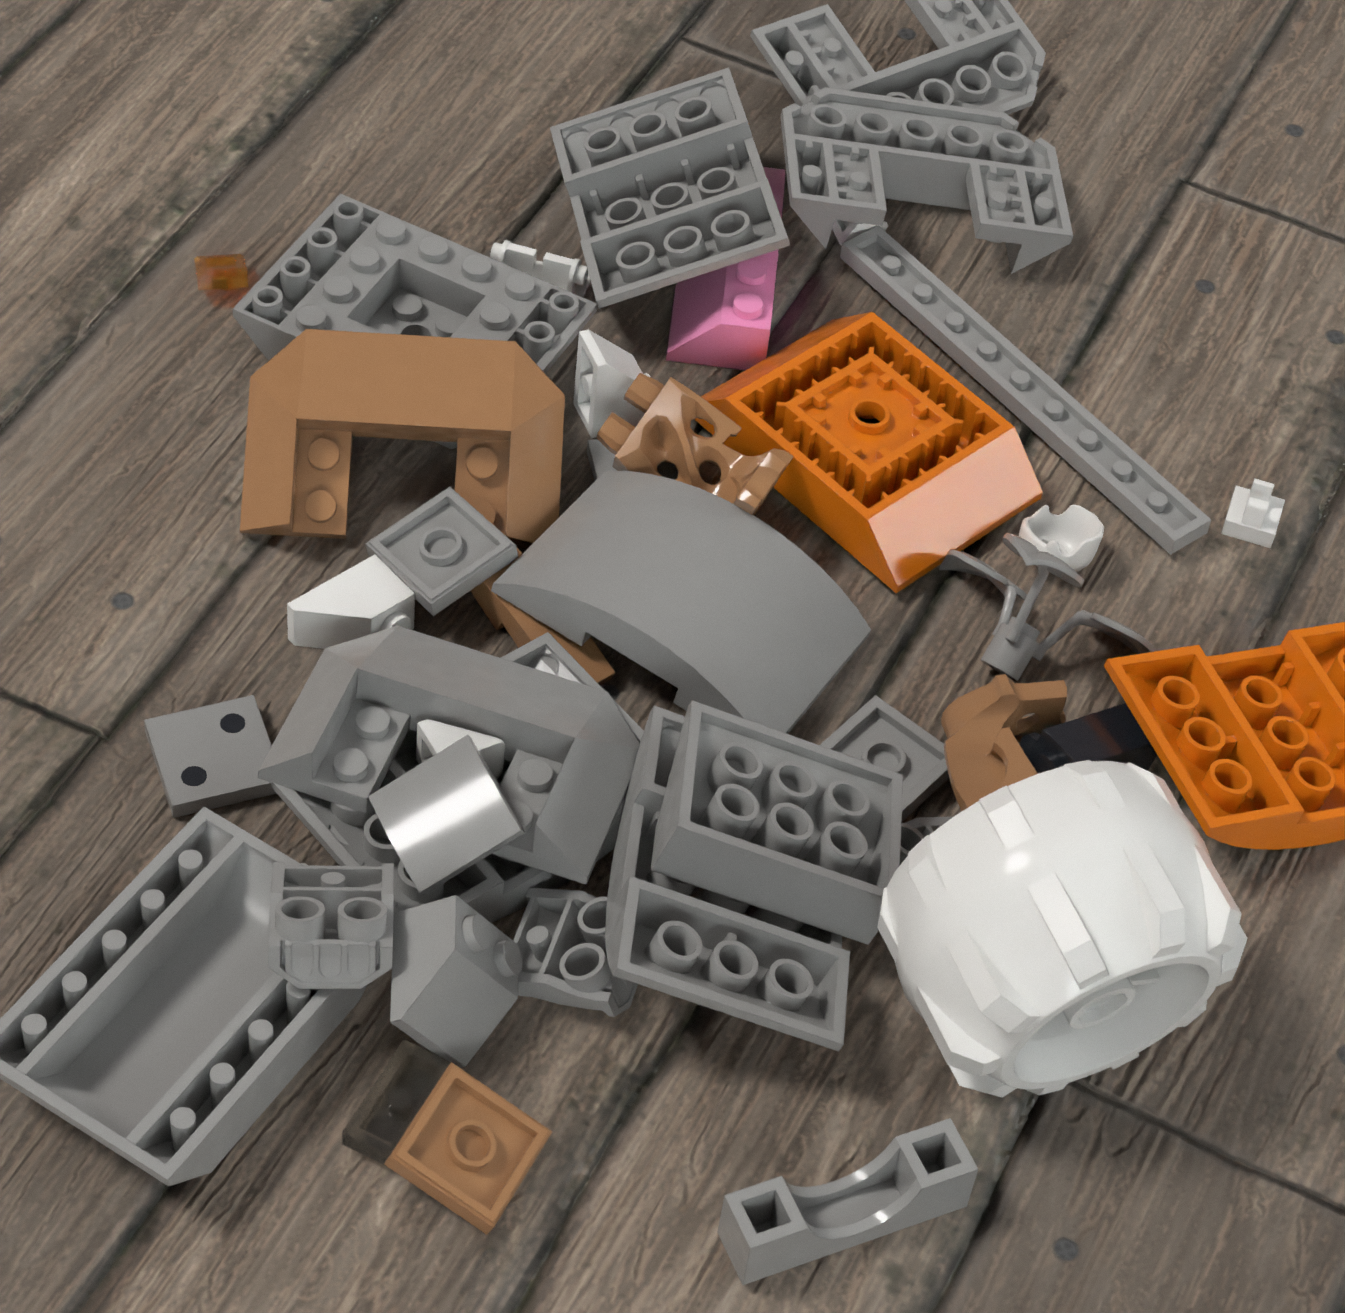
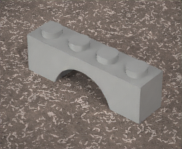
[717,1118,978,1285]

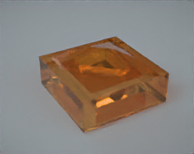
[194,254,248,291]

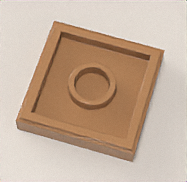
[384,1062,552,1235]

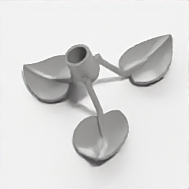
[939,533,1156,682]

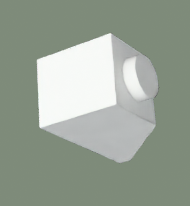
[573,329,650,438]
[287,554,415,649]

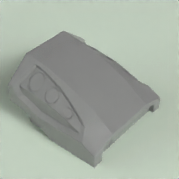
[268,862,394,989]
[513,888,638,1017]

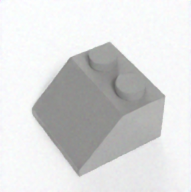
[390,895,522,1068]

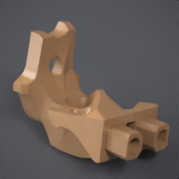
[596,373,794,516]
[941,674,1067,812]

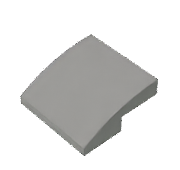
[368,735,525,895]

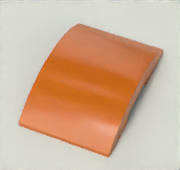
[1104,622,1345,850]

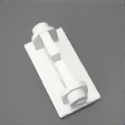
[490,240,591,297]

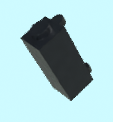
[1020,703,1157,774]

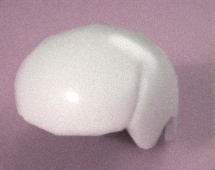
[1018,504,1104,572]

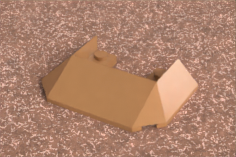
[240,329,565,549]

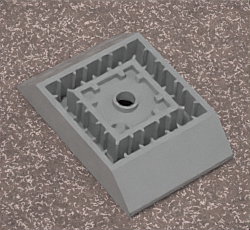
[233,193,597,449]

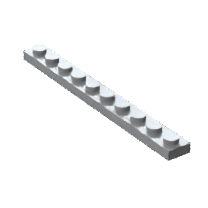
[840,225,1211,555]

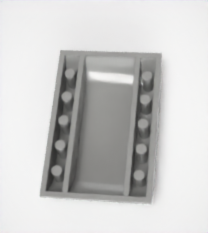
[0,807,394,1186]

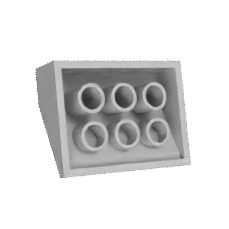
[651,700,903,945]

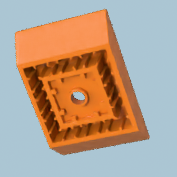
[694,312,1043,593]

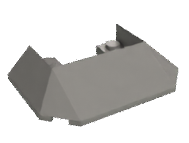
[750,0,1046,115]
[780,87,1073,274]
[258,626,640,884]

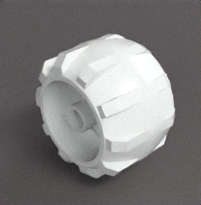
[877,760,1247,1098]

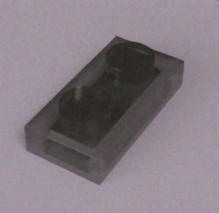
[342,1039,457,1166]

